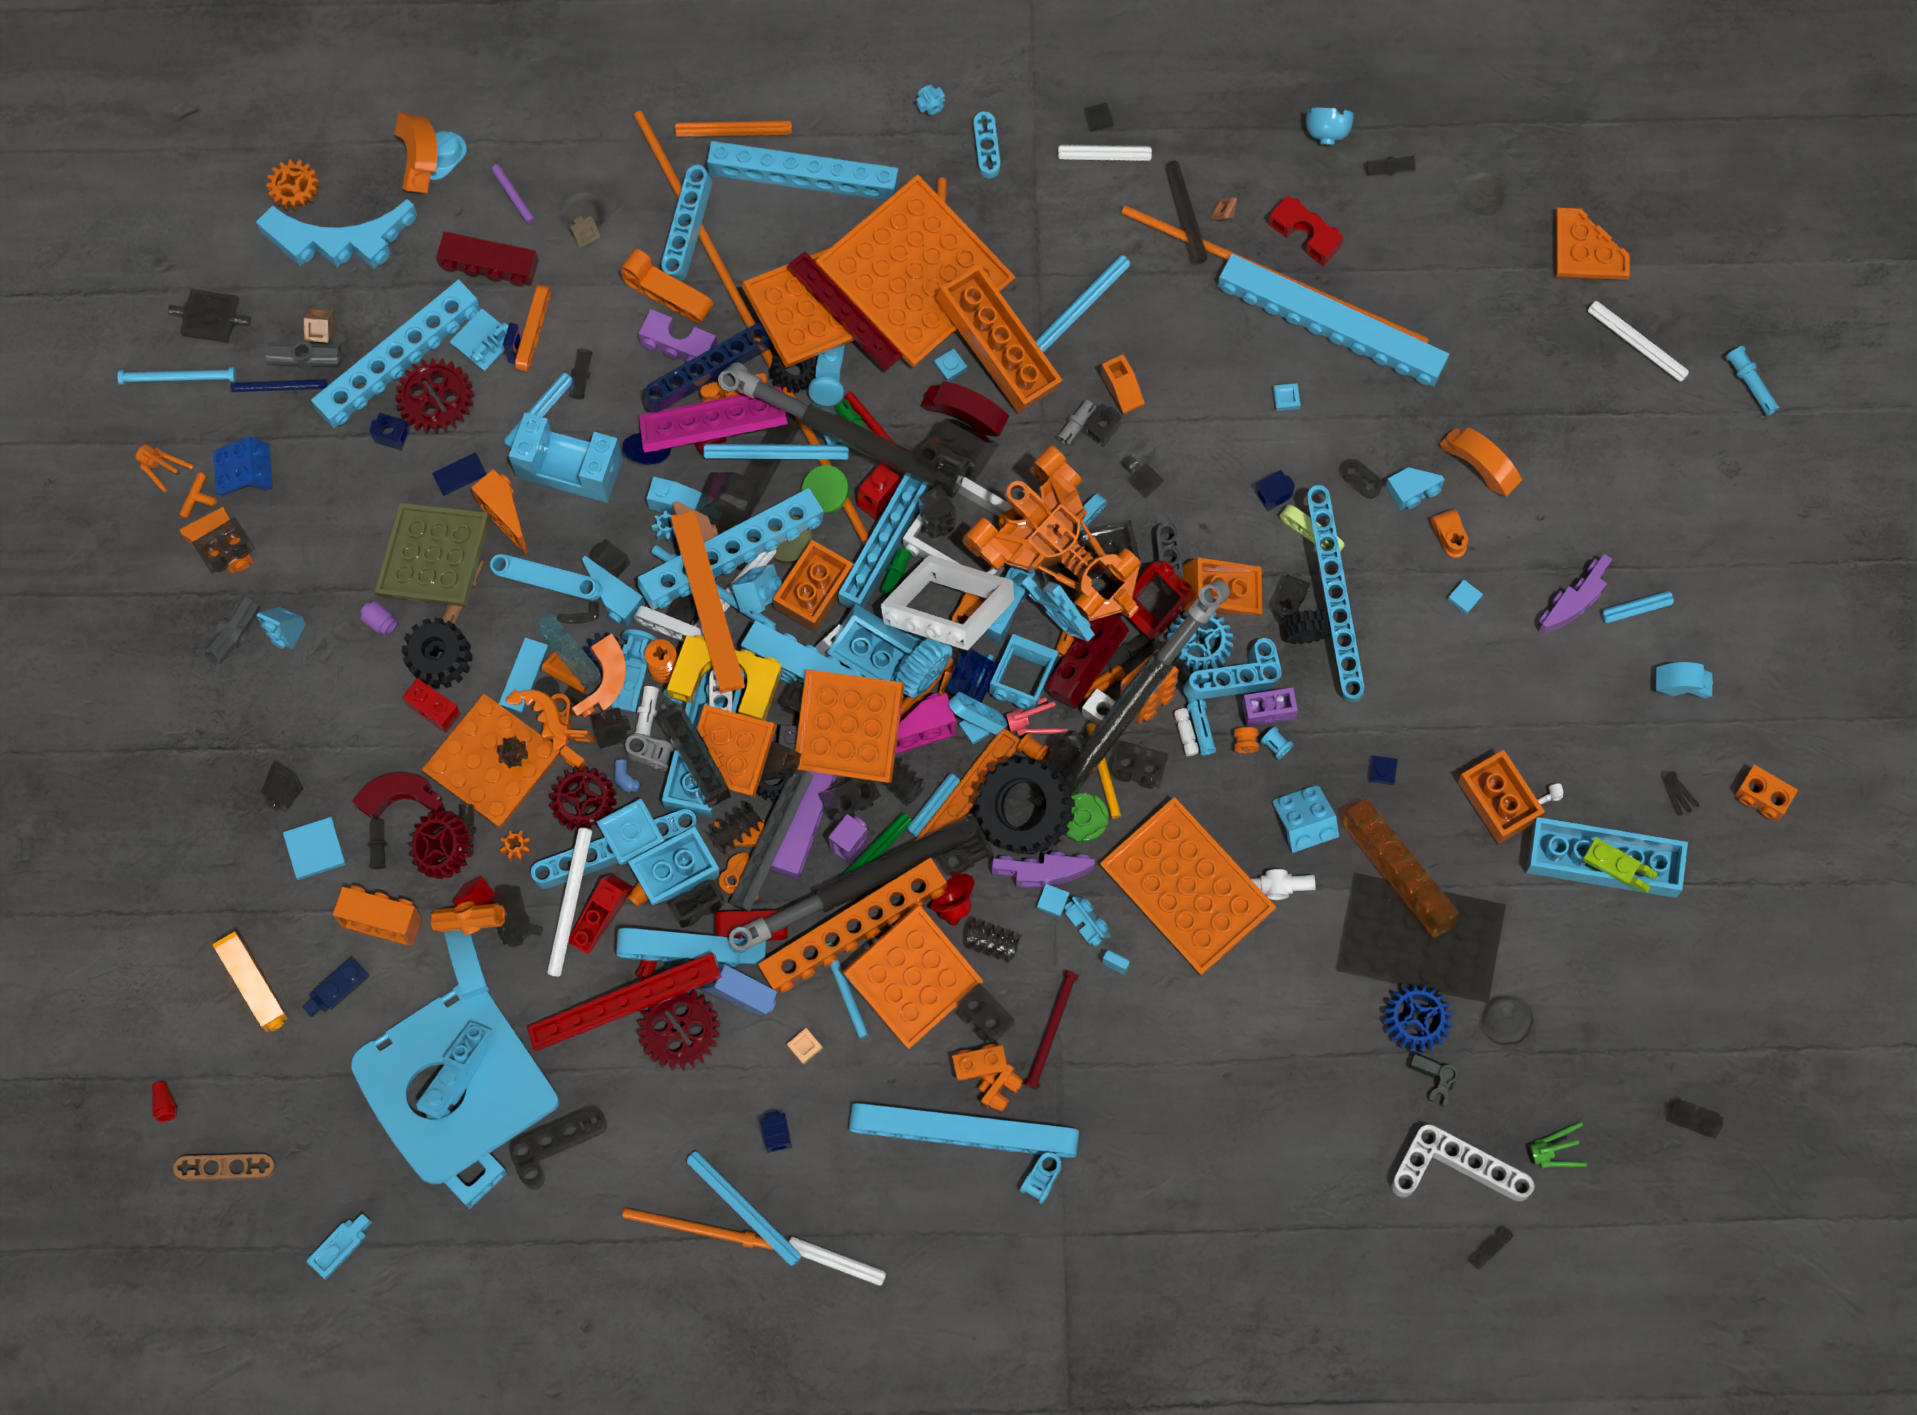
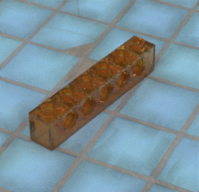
[1343,798,1459,938]

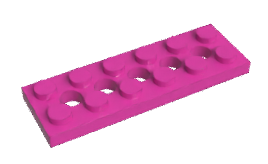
[639,387,787,453]

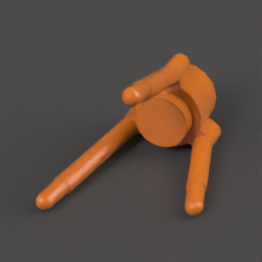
[135,444,194,493]

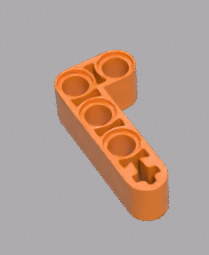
[620,248,714,324]

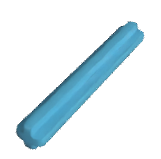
[504,372,573,449]

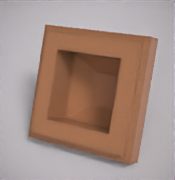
[1210,197,1237,220]

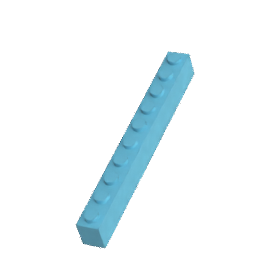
[1218,254,1449,387]

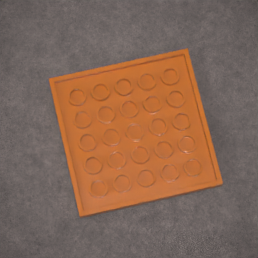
[815,174,1016,368]

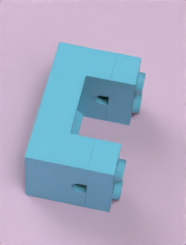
[509,412,623,503]

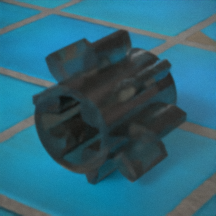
[497,736,528,768]

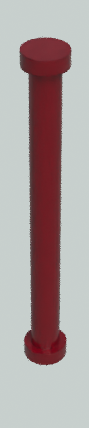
[1024,971,1079,1090]

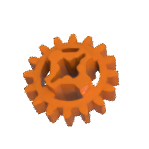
[266,159,319,211]

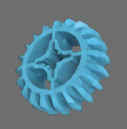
[1167,611,1233,672]
[896,638,952,698]

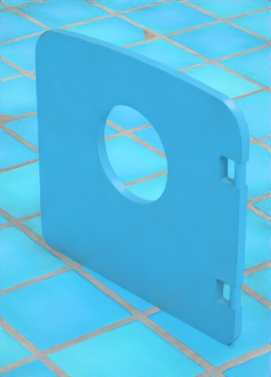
[351,985,559,1184]

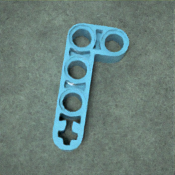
[1183,638,1282,700]

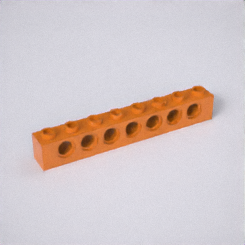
[758,857,948,994]

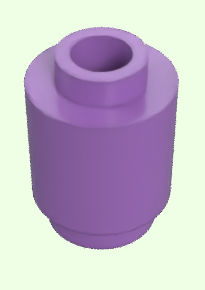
[360,601,398,636]

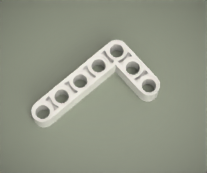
[1392,1125,1534,1201]

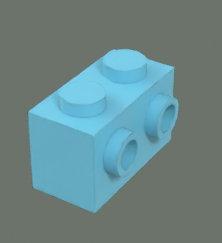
[732,564,782,614]

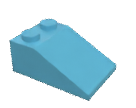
[628,827,719,905]

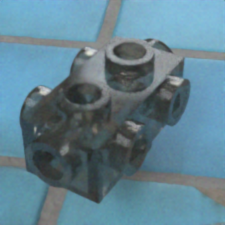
[491,885,543,947]

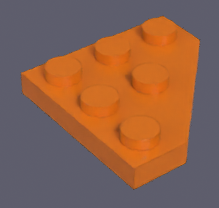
[1556,208,1630,280]
[697,705,777,797]

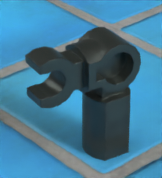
[1409,1052,1459,1107]

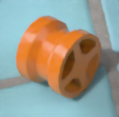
[1234,727,1259,753]

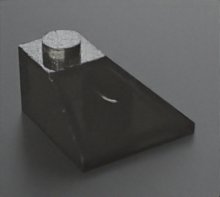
[695,472,756,530]

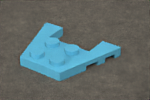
[1013,573,1095,641]

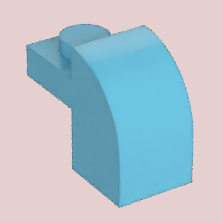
[1656,662,1713,698]

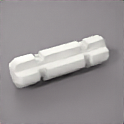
[1174,708,1199,756]

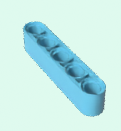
[661,165,712,281]
[616,928,741,967]

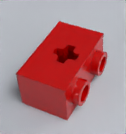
[402,678,461,733]

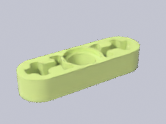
[1280,505,1345,552]

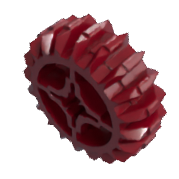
[549,766,617,831]
[407,811,474,879]

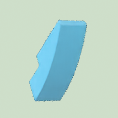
[444,930,490,999]

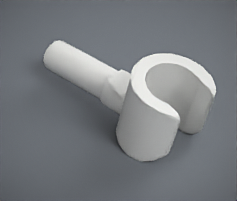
[1537,783,1563,805]

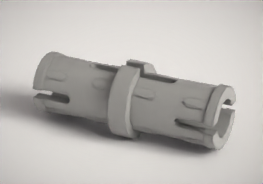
[1056,399,1097,446]

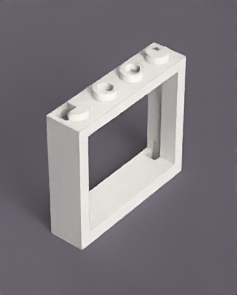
[903,469,1024,576]
[881,555,1015,650]

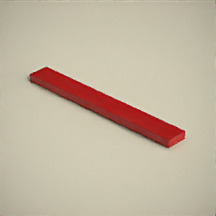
[527,952,722,1052]

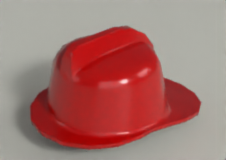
[930,874,975,926]

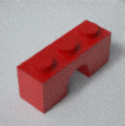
[1268,195,1344,267]

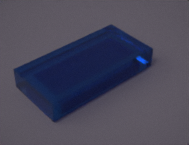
[503,323,522,364]
[432,452,487,496]

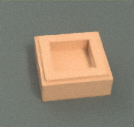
[787,1028,823,1065]

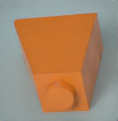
[180,507,254,574]

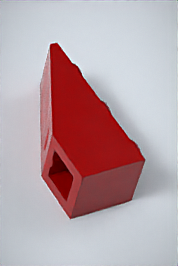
[568,874,633,955]

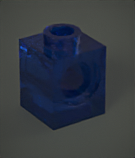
[370,412,410,451]
[1255,470,1295,512]
[760,1111,793,1153]

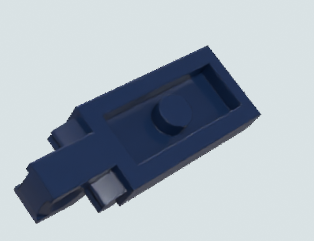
[302,956,369,1018]

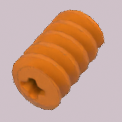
[645,639,678,683]

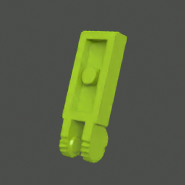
[1583,837,1658,893]

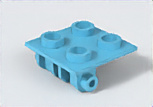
[449,309,517,371]

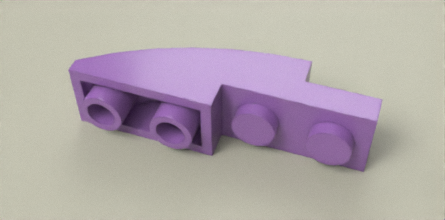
[1539,554,1612,635]
[992,852,1095,888]

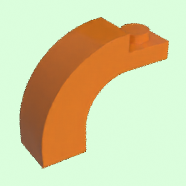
[394,111,437,193]
[1440,427,1522,497]
[571,633,626,718]

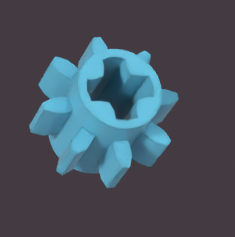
[916,85,946,115]
[652,510,676,543]

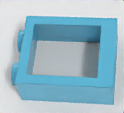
[989,634,1059,710]

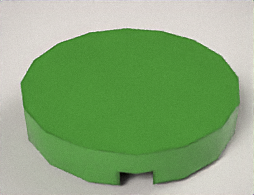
[802,465,850,514]
[1066,793,1108,843]

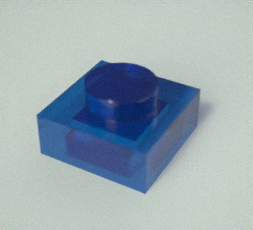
[1369,756,1398,785]

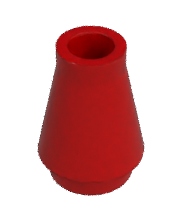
[151,1082,178,1122]

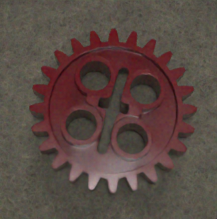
[395,358,474,434]
[637,990,721,1071]

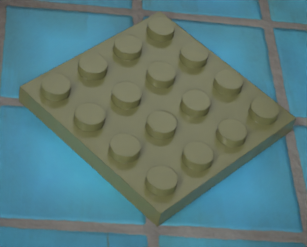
[374,503,491,607]

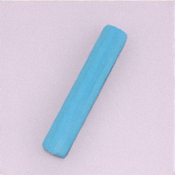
[1602,591,1674,623]
[907,773,960,837]

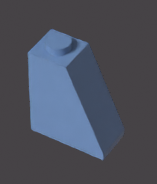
[699,964,777,1016]

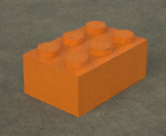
[773,540,854,633]
[1119,649,1179,725]
[1458,750,1545,844]
[333,885,422,947]

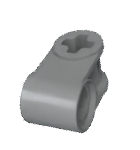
[625,734,675,771]

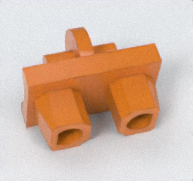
[978,1064,1023,1113]

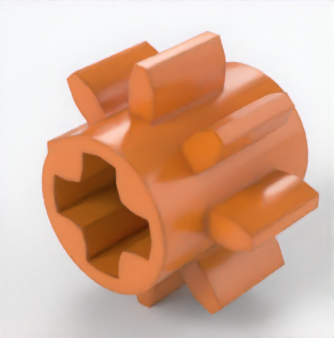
[500,830,531,862]

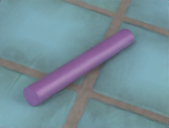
[491,164,535,224]

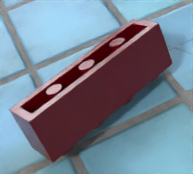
[436,231,539,286]

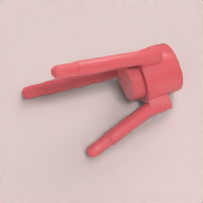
[1006,697,1068,736]

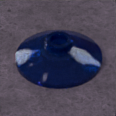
[622,433,671,464]

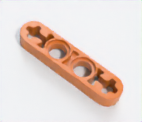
[515,284,551,372]

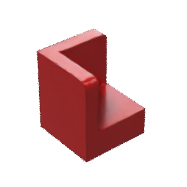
[452,876,496,906]

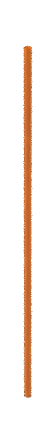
[634,110,870,547]

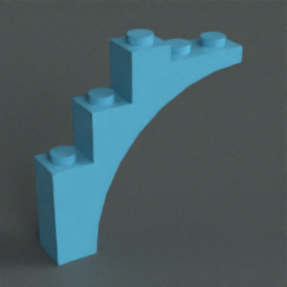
[256,199,417,269]

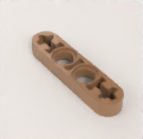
[173,1154,276,1181]

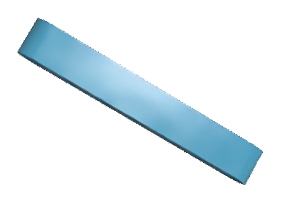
[531,809,698,889]

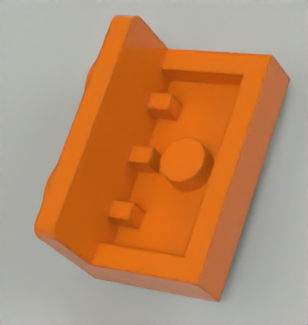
[952,1044,1007,1081]

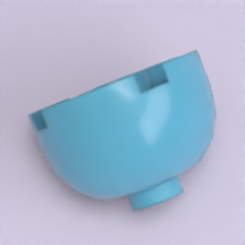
[1306,108,1354,145]

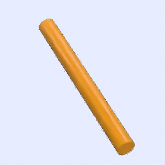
[1086,722,1121,819]

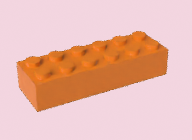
[936,264,1063,414]

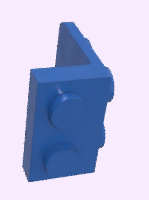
[213,436,273,496]

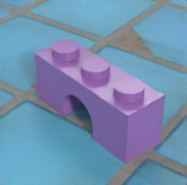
[638,309,718,362]

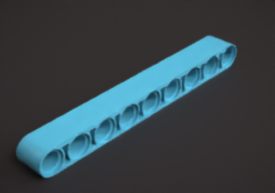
[1308,485,1364,702]
[849,1104,1079,1158]

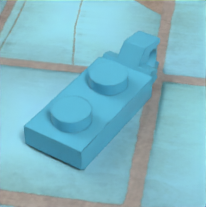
[306,1214,372,1280]

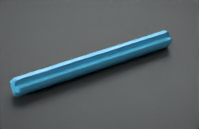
[1035,255,1130,352]
[704,444,849,459]
[687,1151,801,1266]

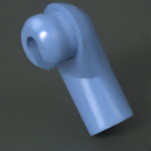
[614,760,640,793]

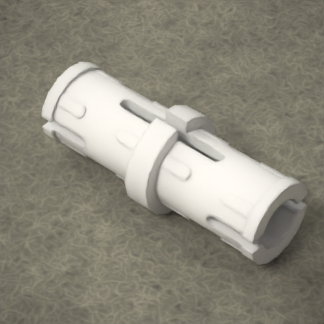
[634,686,659,737]

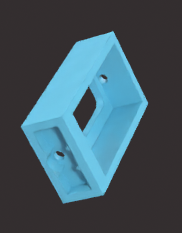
[425,1109,507,1210]

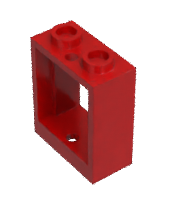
[1129,560,1196,639]

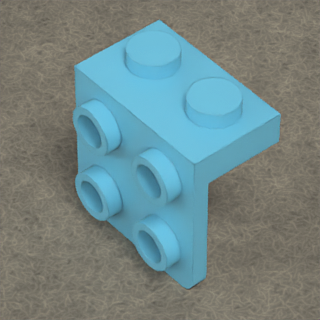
[1273,786,1339,853]

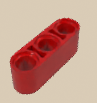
[714,910,788,941]

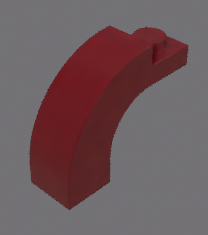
[921,381,1009,436]
[352,773,446,822]

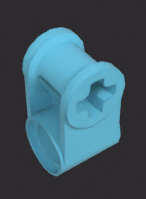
[1020,1152,1061,1204]

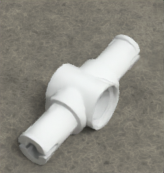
[1251,869,1316,900]

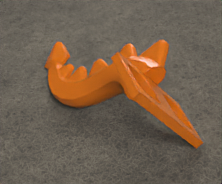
[506,690,597,751]

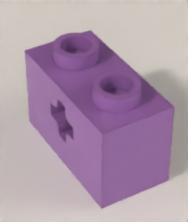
[1242,688,1298,727]
[829,814,869,865]

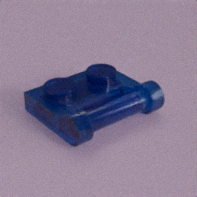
[945,648,998,703]

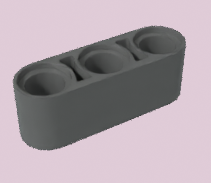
[1155,522,1184,597]

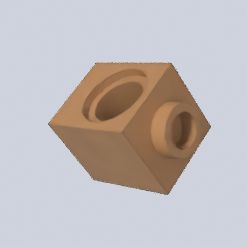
[304,309,334,343]

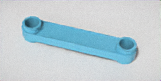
[490,554,603,600]

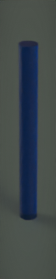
[230,379,328,392]

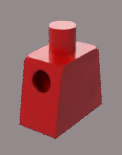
[857,464,902,520]

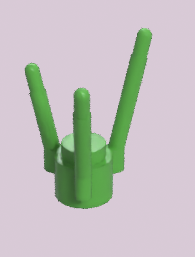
[1530,1122,1587,1168]

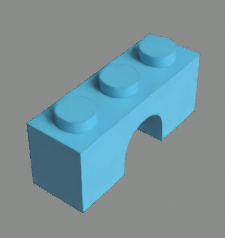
[983,566,1035,644]

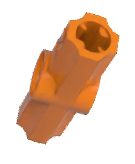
[430,901,506,935]

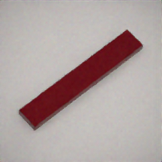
[787,251,903,372]

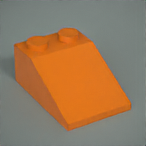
[471,469,528,555]
[1183,557,1262,615]

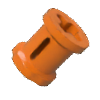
[1016,732,1049,760]

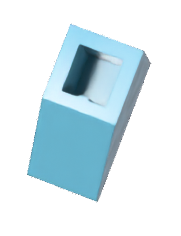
[1385,467,1445,511]

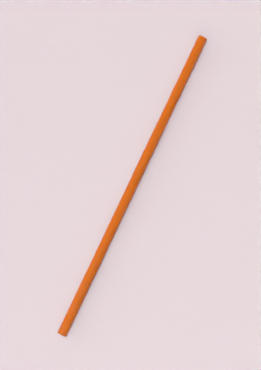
[1121,205,1429,343]

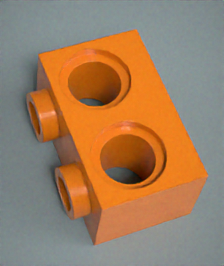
[1735,764,1798,821]

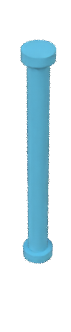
[118,367,236,385]

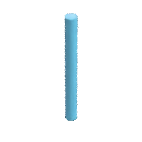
[827,943,869,1039]

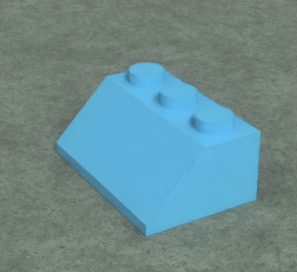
[827,604,918,681]

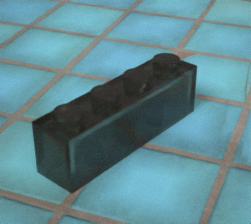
[659,704,731,808]

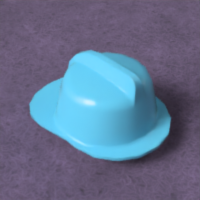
[430,131,467,180]

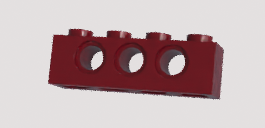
[1044,615,1130,709]

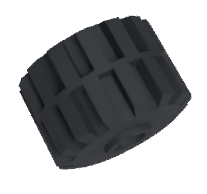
[402,618,473,689]

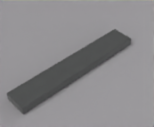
[729,769,814,912]

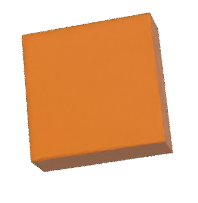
[560,745,587,772]

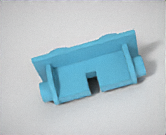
[1064,897,1111,947]

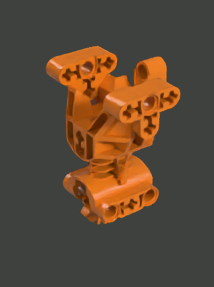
[962,445,1141,621]

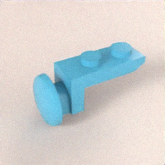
[808,344,846,406]
[611,629,657,713]

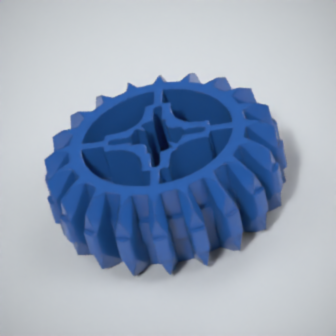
[1383,984,1453,1053]

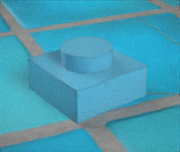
[934,349,967,382]

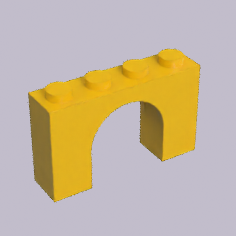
[667,635,783,721]

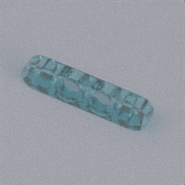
[537,614,601,688]

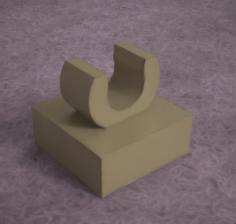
[570,215,600,248]

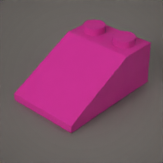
[895,693,956,755]

